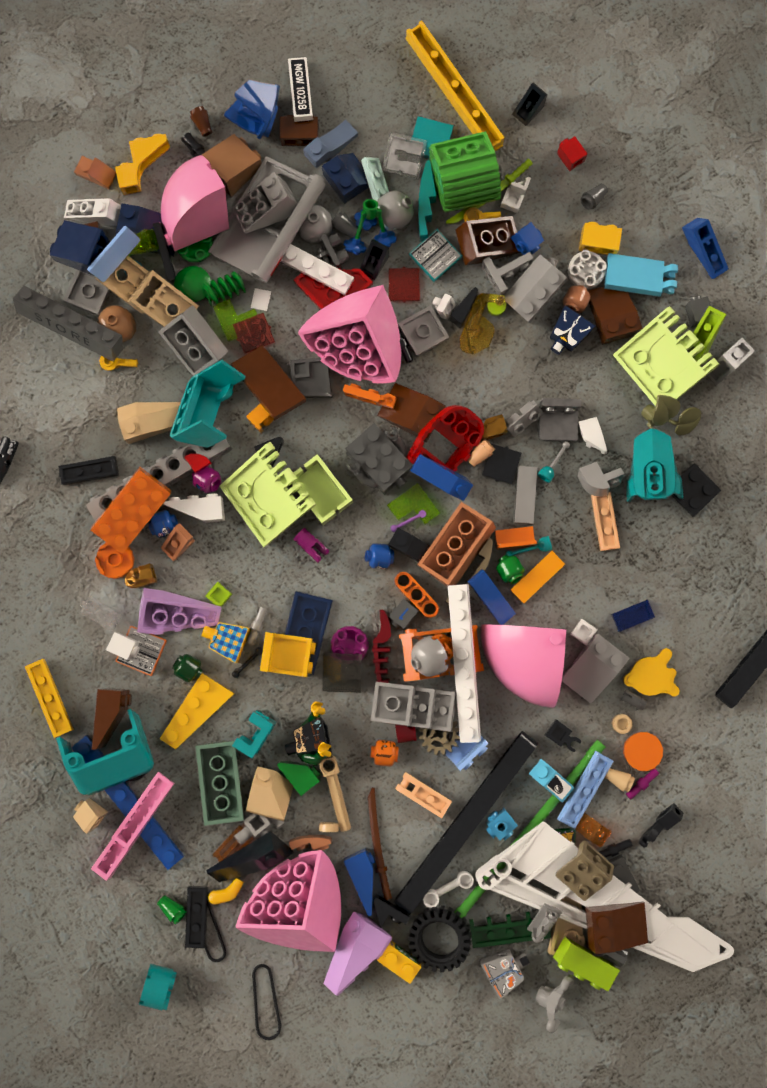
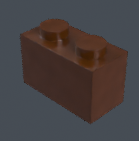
[280,115,319,146]

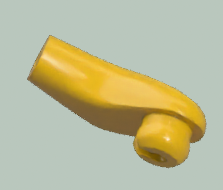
[208,877,244,905]

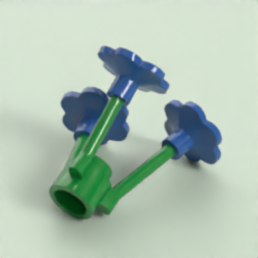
[343,199,397,255]

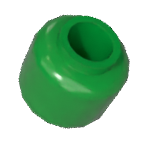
[496,555,525,584]

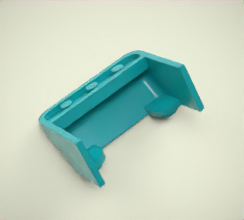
[170,360,246,448]
[56,709,154,796]

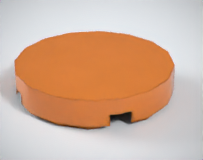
[95,543,135,579]
[623,732,663,771]

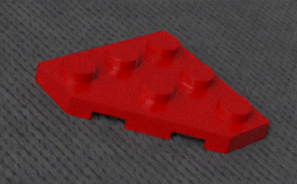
[293,268,373,310]

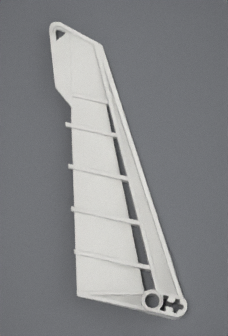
[475,821,734,972]

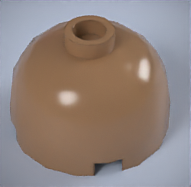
[97,305,136,342]

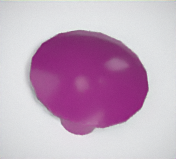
[331,626,369,663]

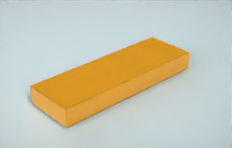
[510,551,565,604]

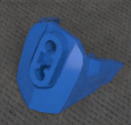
[224,80,280,139]

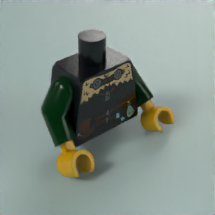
[285,701,333,765]

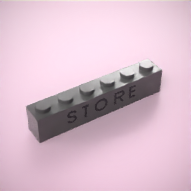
[13,286,124,362]

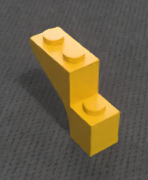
[115,134,170,195]

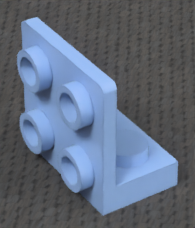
[446,734,488,771]

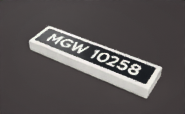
[288,57,313,122]

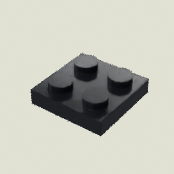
[671,463,721,517]

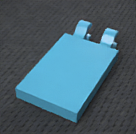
[604,253,678,297]

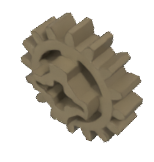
[419,721,460,756]

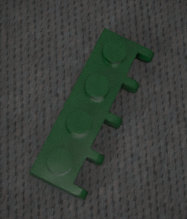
[469,911,551,948]

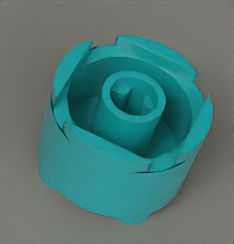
[139,964,177,1011]

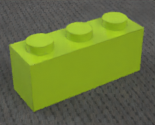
[553,936,620,991]

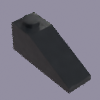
[388,528,430,563]

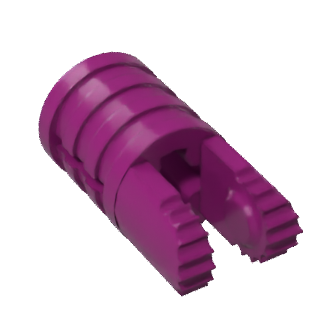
[293,528,329,563]

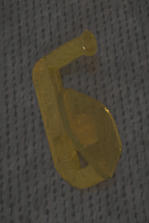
[460,293,506,354]

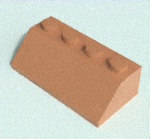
[417,502,496,587]

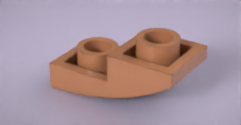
[289,835,332,851]

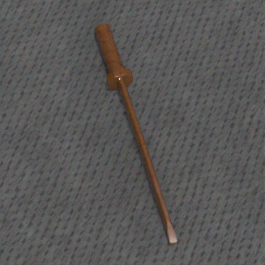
[368,787,392,900]

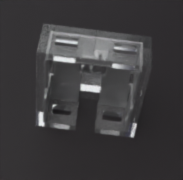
[382,132,428,180]

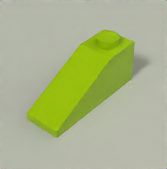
[687,306,726,362]

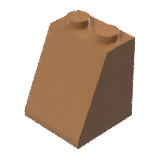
[202,134,262,197]

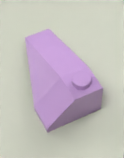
[137,588,221,635]
[323,912,393,996]

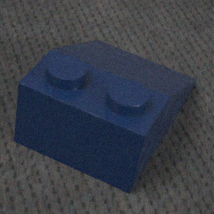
[115,203,175,257]

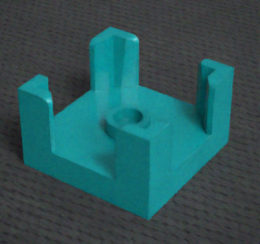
[232,710,277,758]

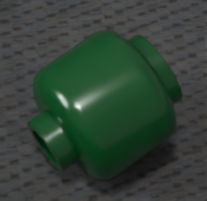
[172,654,203,682]

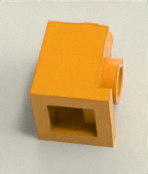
[246,403,273,433]

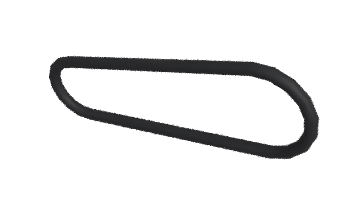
[252,964,281,1040]

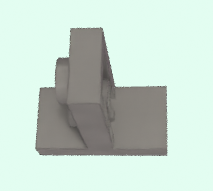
[482,252,533,297]
[707,338,755,386]

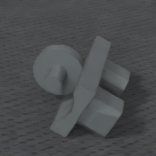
[317,233,350,269]

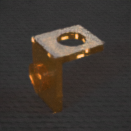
[575,813,612,847]

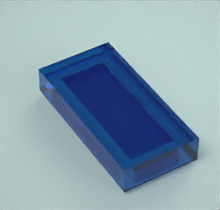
[611,600,655,632]

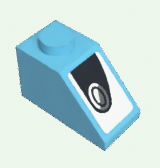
[529,759,575,803]

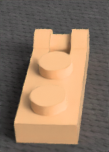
[395,772,452,818]

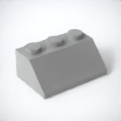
[503,255,568,323]
[158,305,228,376]

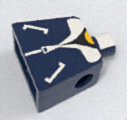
[550,305,595,355]

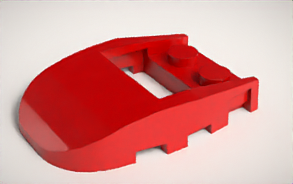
[406,405,484,472]

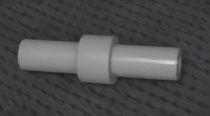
[247,607,267,646]

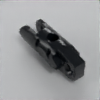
[0,436,19,484]

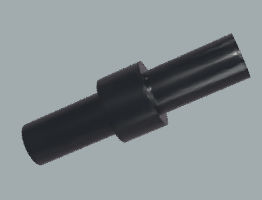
[398,326,413,363]
[599,839,633,858]

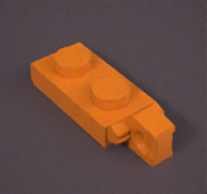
[343,383,397,409]

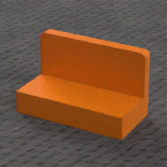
[494,526,537,550]

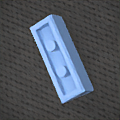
[87,226,140,282]

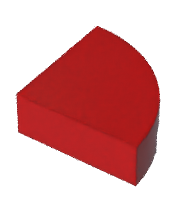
[185,454,212,474]

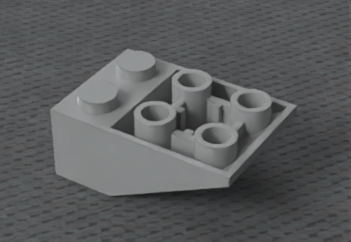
[232,172,298,234]

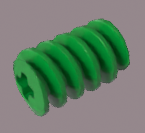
[203,272,246,306]

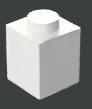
[106,632,140,660]

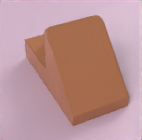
[74,156,116,189]
[161,523,195,561]

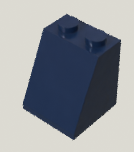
[50,220,110,276]

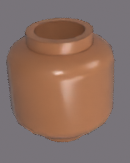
[563,285,591,313]

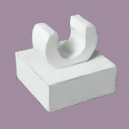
[432,294,456,320]

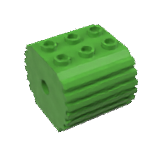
[429,131,501,213]

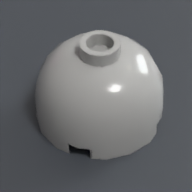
[377,191,414,231]
[298,205,333,244]
[411,636,448,677]

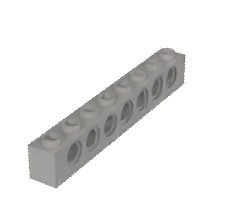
[86,427,233,522]

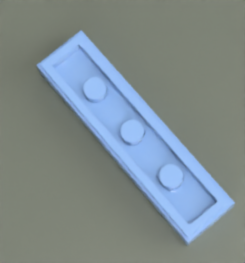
[557,751,614,829]

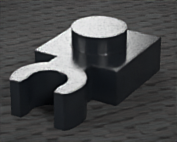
[544,719,581,752]

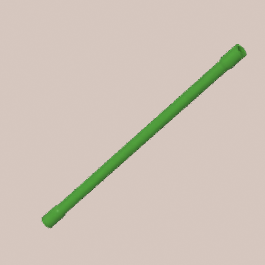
[454,740,606,918]

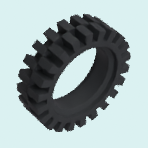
[409,905,472,972]

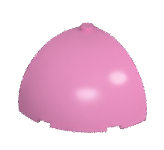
[161,155,229,252]
[298,285,401,383]
[481,624,566,708]
[235,850,341,952]

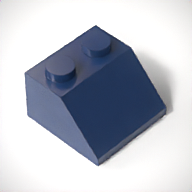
[322,153,369,204]

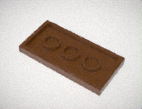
[231,345,306,421]

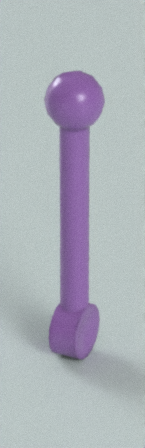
[391,510,427,532]

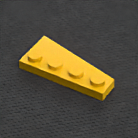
[160,673,235,749]

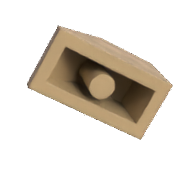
[73,798,108,834]

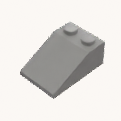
[562,634,630,704]

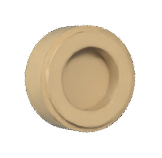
[612,714,632,734]
[319,822,339,832]

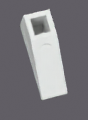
[64,199,121,226]
[163,494,225,523]

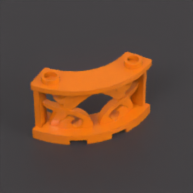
[399,625,484,682]

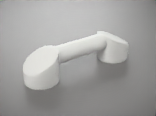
[423,871,474,908]

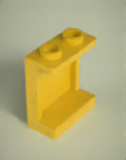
[260,632,316,677]

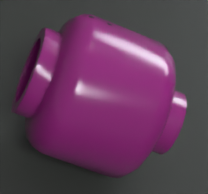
[192,466,221,493]

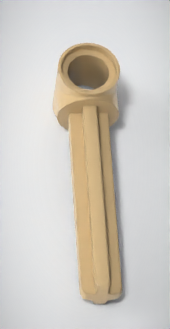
[320,756,351,832]

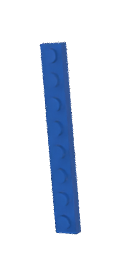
[71,735,184,870]

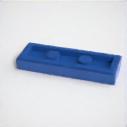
[467,569,516,625]

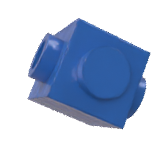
[510,222,544,255]

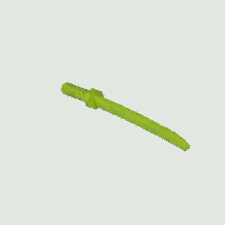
[446,158,533,224]

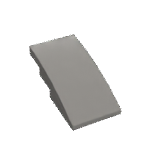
[371,682,456,732]

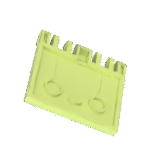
[613,306,720,406]
[219,442,316,547]

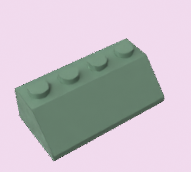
[195,741,244,826]

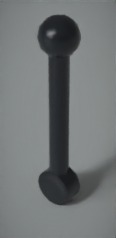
[232,647,263,678]

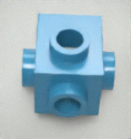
[486,808,518,840]

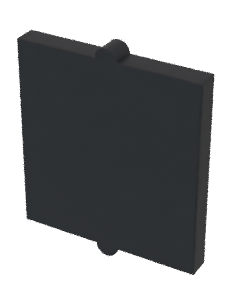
[482,444,522,485]

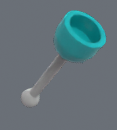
[537,441,570,483]

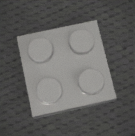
[63,270,110,316]
[398,305,449,357]

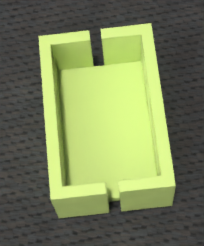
[291,454,353,525]

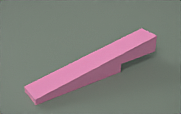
[91,772,175,881]

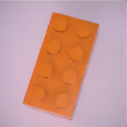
[90,467,171,554]

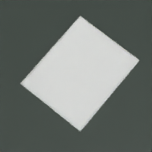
[251,288,271,311]

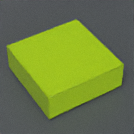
[205,582,233,607]

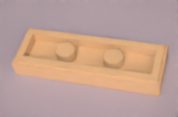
[591,492,620,551]

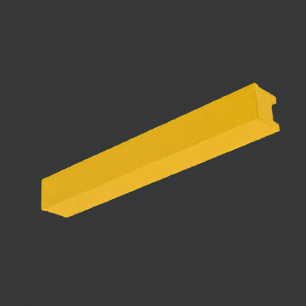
[406,21,504,151]

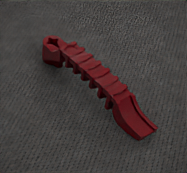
[372,610,417,743]

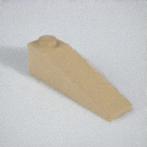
[117,402,181,444]

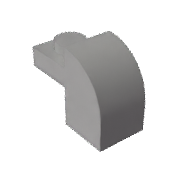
[577,462,624,497]

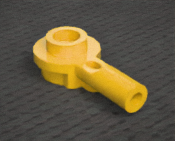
[463,207,501,222]
[99,356,138,371]

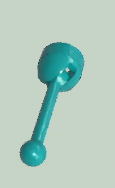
[506,536,553,557]

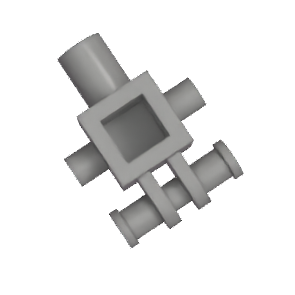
[234,811,285,845]

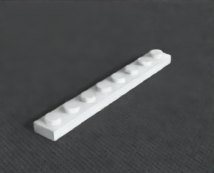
[448,584,481,743]

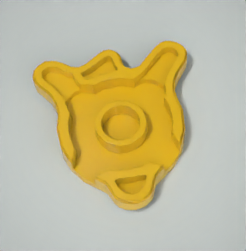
[623,648,680,697]

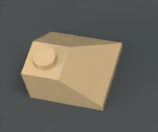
[246,766,293,821]

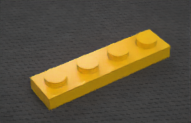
[25,659,74,738]

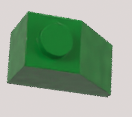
[277,761,321,796]

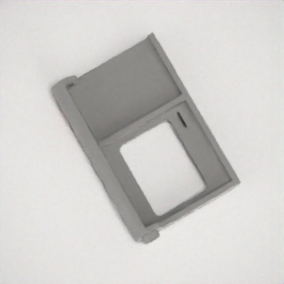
[208,156,326,283]

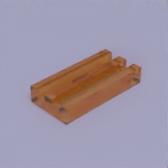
[212,825,253,862]

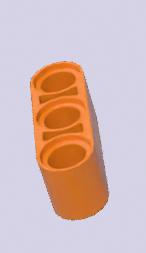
[395,572,439,618]

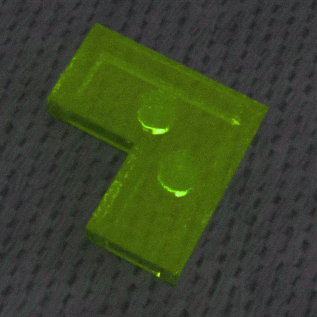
[213,299,260,342]
[387,483,440,525]

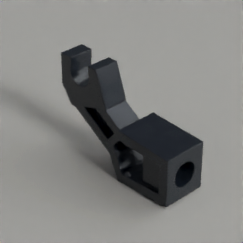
[639,803,684,848]

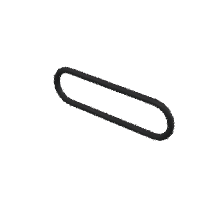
[205,900,226,962]

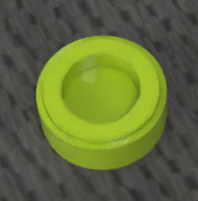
[487,296,506,316]

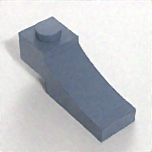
[303,120,358,169]

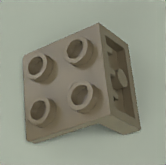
[556,840,614,901]

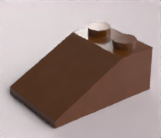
[455,216,521,265]
[588,286,643,345]
[377,383,446,443]
[92,688,132,750]
[585,902,648,954]

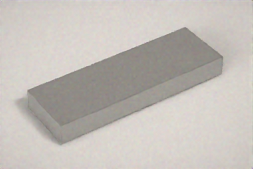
[514,466,538,525]

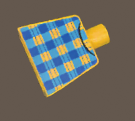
[202,622,251,663]

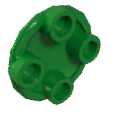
[177,236,213,263]
[174,266,211,302]

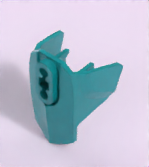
[626,428,683,502]

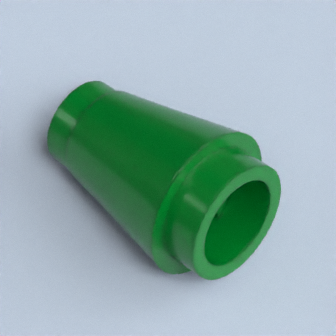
[157,895,186,925]

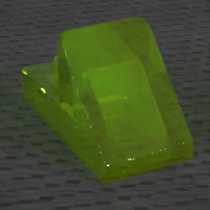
[128,229,159,256]

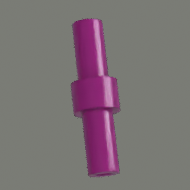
[626,768,659,800]

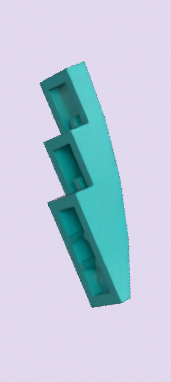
[418,160,436,242]

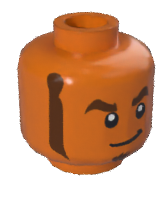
[370,740,399,767]

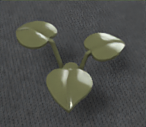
[641,395,702,435]

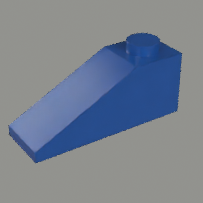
[682,218,729,279]
[410,454,473,501]
[344,848,375,917]

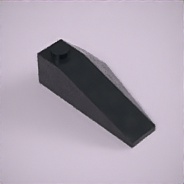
[207,831,294,882]

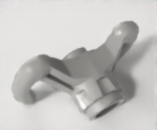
[536,974,575,1033]

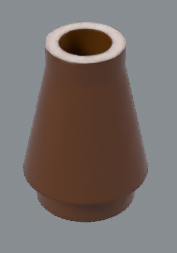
[190,106,212,137]

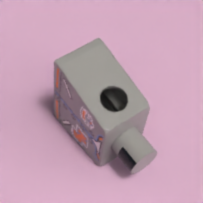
[480,950,530,999]

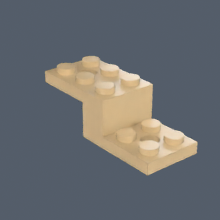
[94,256,199,327]

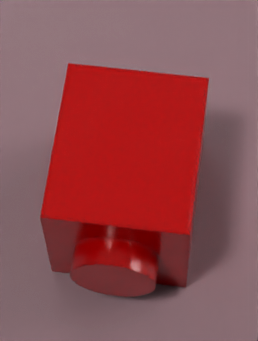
[557,136,588,172]

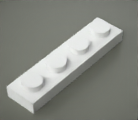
[280,244,354,295]

